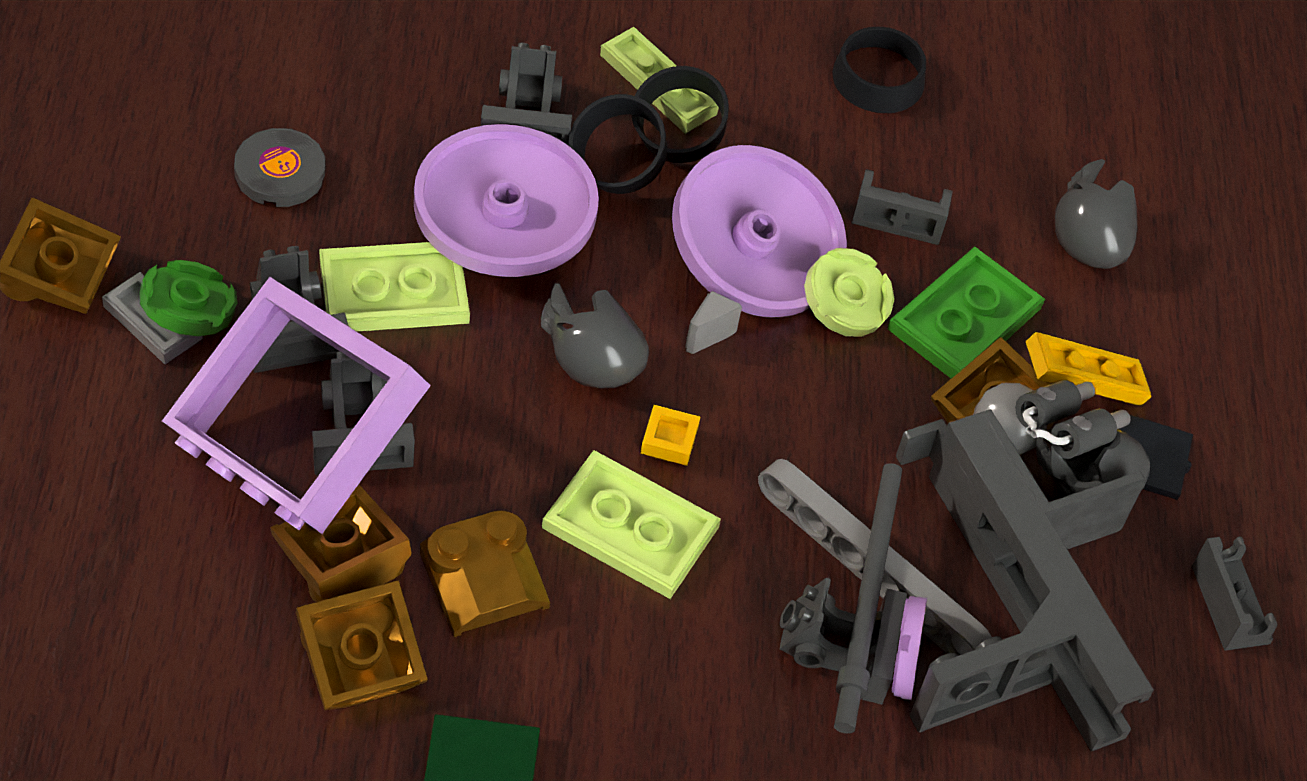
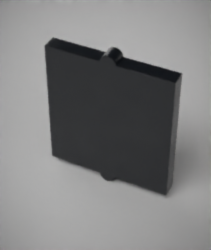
[1113,410,1193,500]

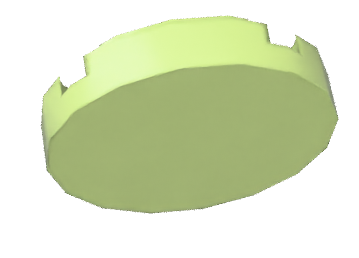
[804,248,894,337]

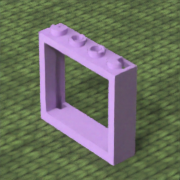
[162,277,430,534]

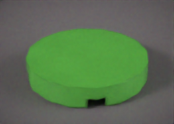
[139,260,237,336]

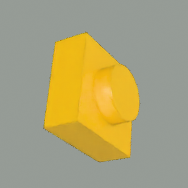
[640,405,700,466]

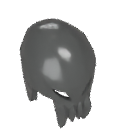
[1055,159,1137,269]
[541,284,649,388]
[1036,429,1150,497]

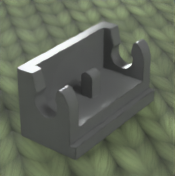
[852,169,953,245]
[1192,537,1278,651]

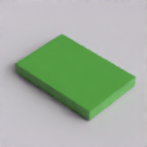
[887,247,1045,379]

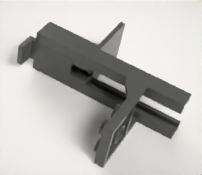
[896,409,1154,752]

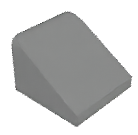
[685,291,742,354]

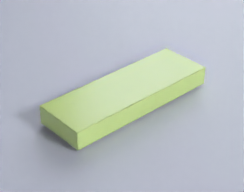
[600,27,719,134]

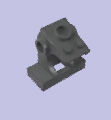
[481,42,572,146]
[250,246,349,373]
[312,352,415,475]
[779,578,907,704]

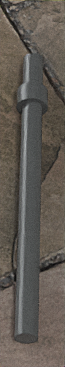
[834,463,902,733]

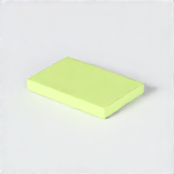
[319,242,470,332]
[542,450,721,599]

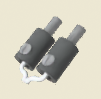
[1015,380,1131,459]

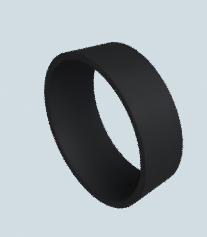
[832,27,926,113]
[632,66,729,163]
[569,94,667,194]

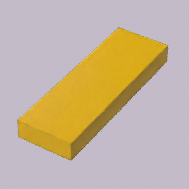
[1025,332,1152,406]

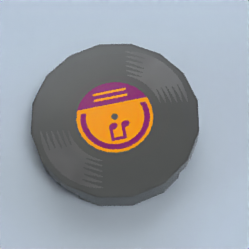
[234,128,325,207]

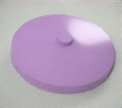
[414,124,599,277]
[672,145,847,317]

